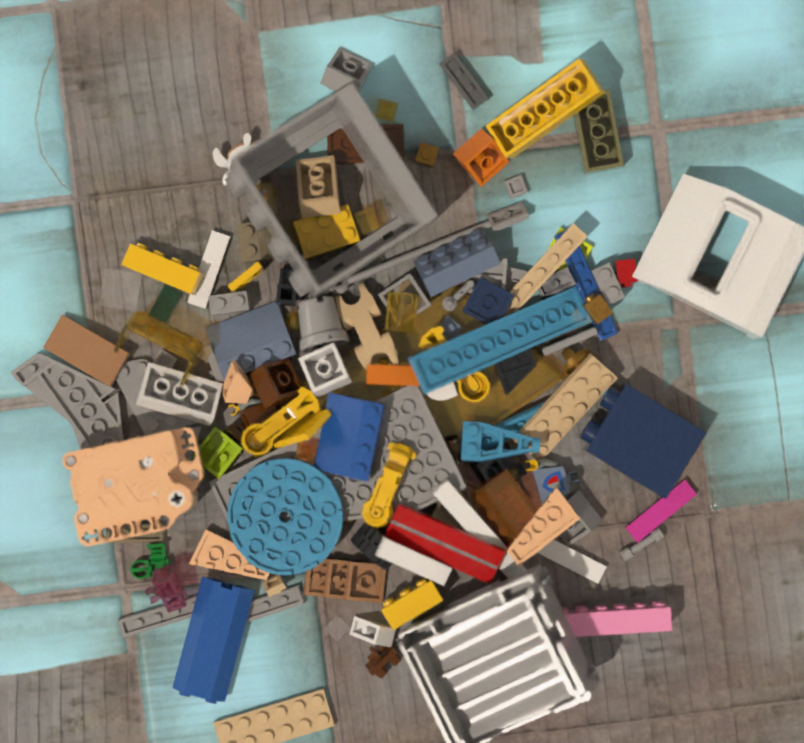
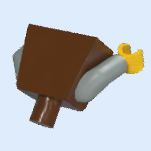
[228,398,284,458]

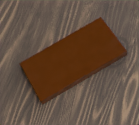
[327,124,404,164]

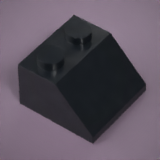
[470,441,527,496]

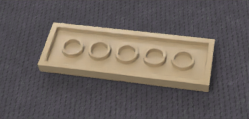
[512,353,618,459]
[213,688,335,743]

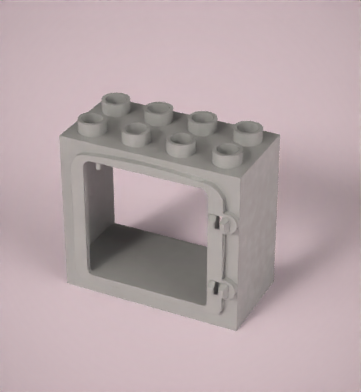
[225,83,438,299]

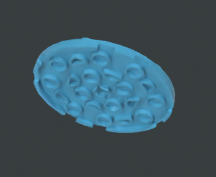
[227,458,343,575]

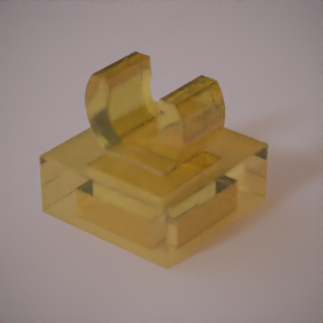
[375,99,398,122]

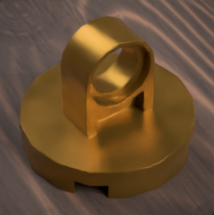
[561,347,598,379]

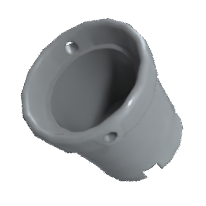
[297,296,349,353]

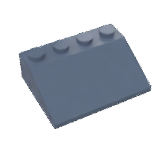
[205,301,297,381]

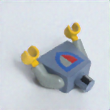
[525,458,579,510]

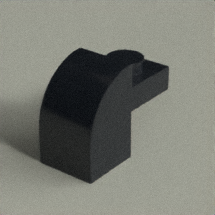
[276,268,298,307]

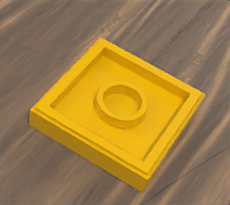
[228,261,264,292]

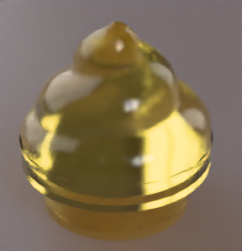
[285,311,300,331]

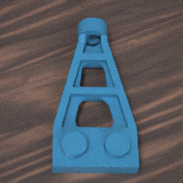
[461,421,540,462]

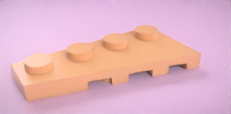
[506,488,580,566]
[189,529,270,580]

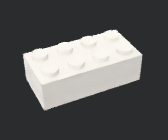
[136,362,223,426]

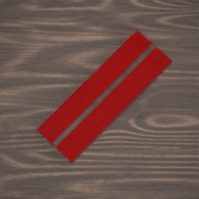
[384,502,506,584]

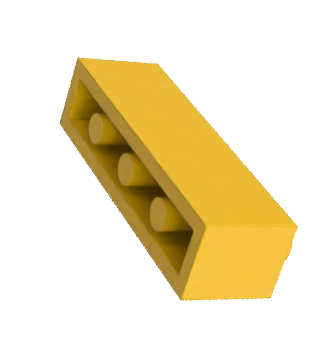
[121,243,204,296]

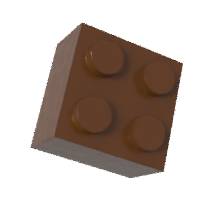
[249,358,303,409]

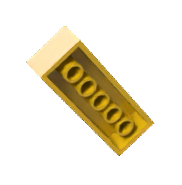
[486,59,606,159]

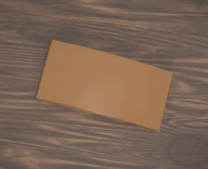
[43,314,130,387]
[303,558,386,603]

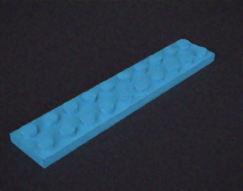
[408,286,592,395]

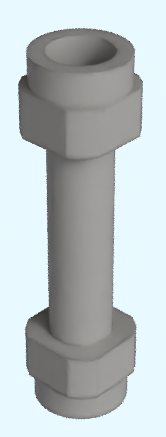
[620,528,664,562]

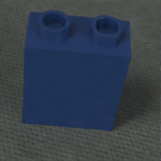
[579,384,706,499]

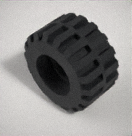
[351,522,393,570]

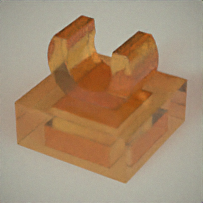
[295,442,318,465]

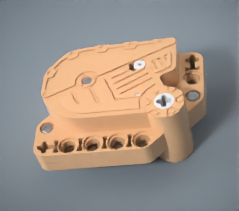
[62,427,204,546]

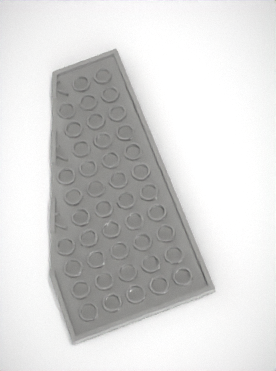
[209,386,467,522]

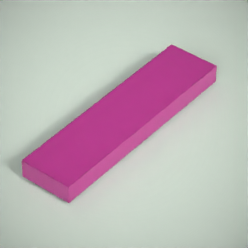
[625,479,697,543]

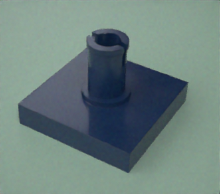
[462,277,514,324]

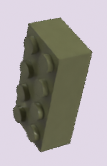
[573,90,624,175]

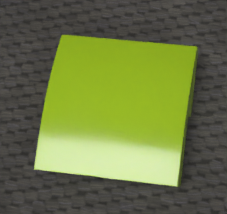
[192,426,243,479]

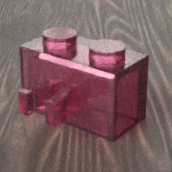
[145,564,187,613]

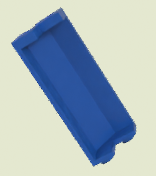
[172,576,254,704]

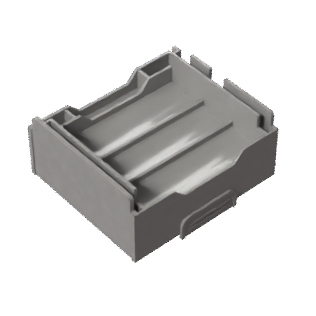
[398,564,600,743]

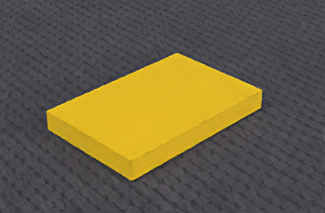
[273,409,331,448]

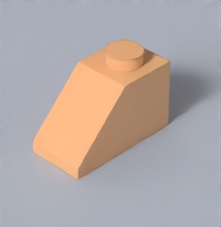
[222,360,253,404]

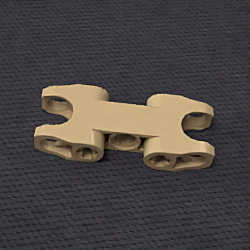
[335,283,401,369]

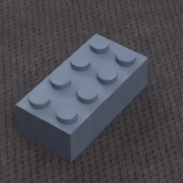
[413,228,501,297]

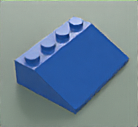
[314,392,386,482]

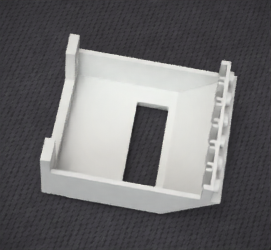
[632,174,804,339]

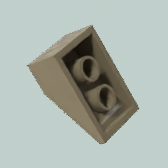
[237,218,300,264]

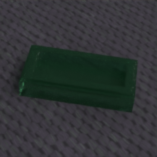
[147,284,182,326]

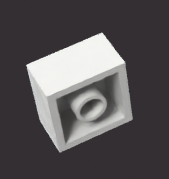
[298,343,352,398]

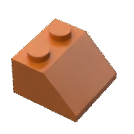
[453,129,509,187]

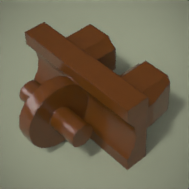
[365,644,401,678]

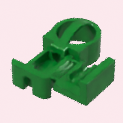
[130,543,171,579]

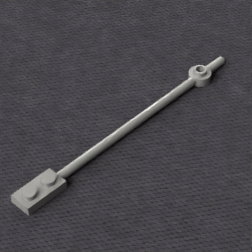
[316,201,529,298]

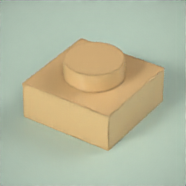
[263,574,286,597]

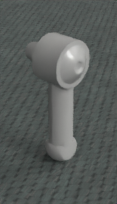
[442,279,475,311]

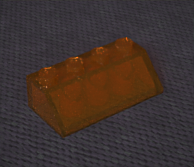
[471,469,537,546]

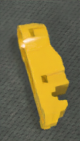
[419,326,490,402]
[241,387,320,455]
[361,442,417,527]

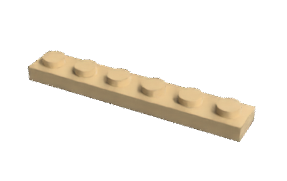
[503,223,588,317]

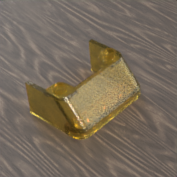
[113,311,204,387]

